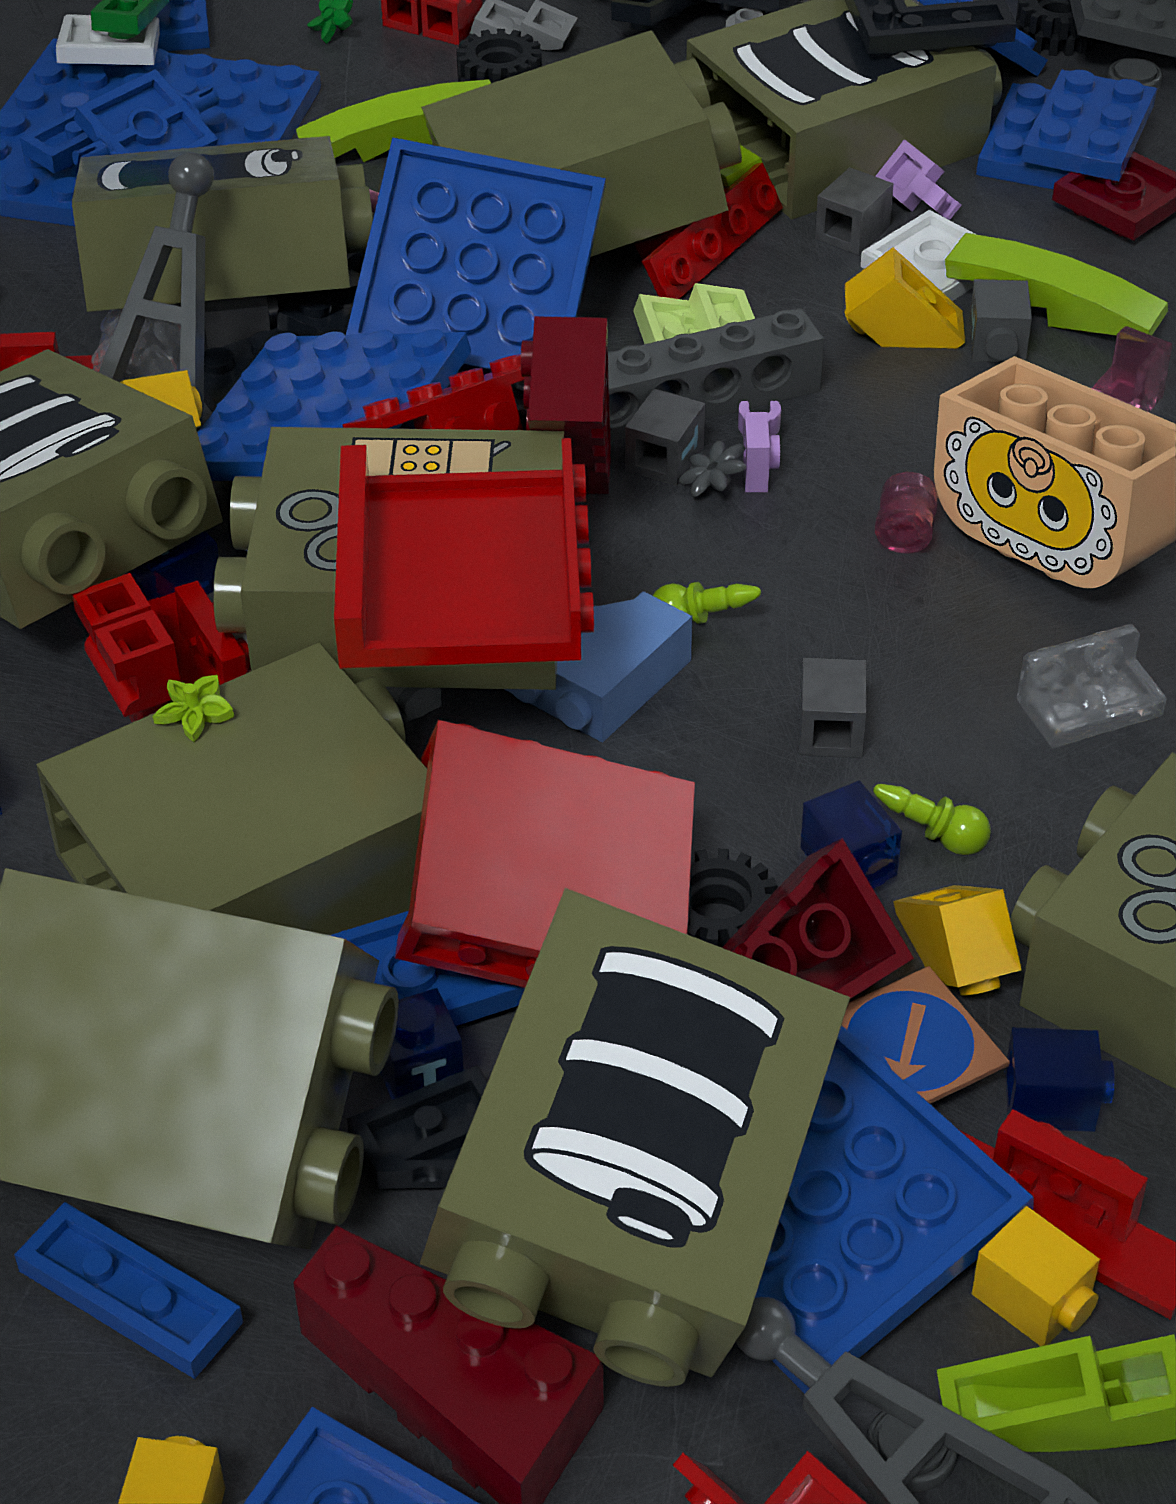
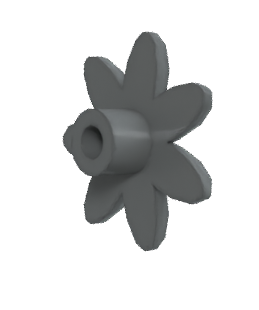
[679,441,746,497]

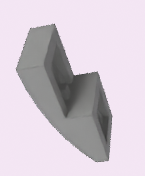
[470,0,578,50]

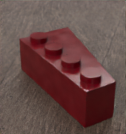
[521,316,611,494]
[722,838,914,999]
[293,1226,604,1504]

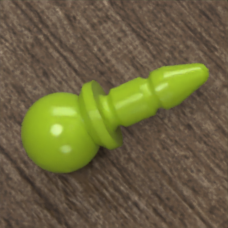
[652,582,761,624]
[873,784,991,855]

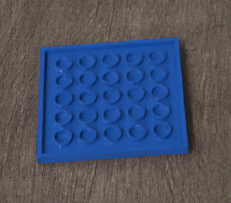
[0,38,321,226]

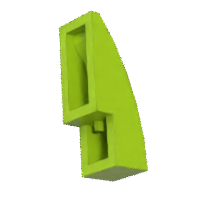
[937,1334,1176,1452]

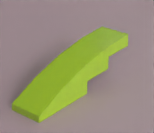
[296,80,491,162]
[945,233,1168,340]

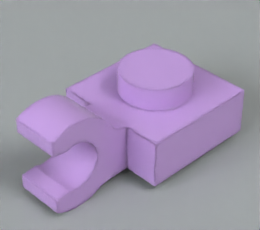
[875,139,962,220]
[738,401,781,492]

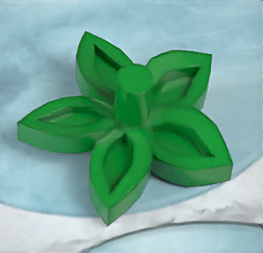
[307,0,353,44]

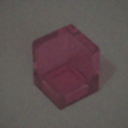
[1092,326,1173,412]

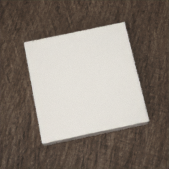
[56,14,160,65]
[861,210,975,301]

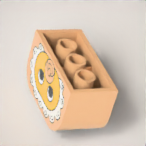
[934,356,1176,588]

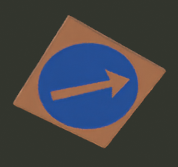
[841,966,1010,1104]

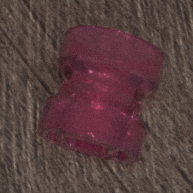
[875,472,939,554]

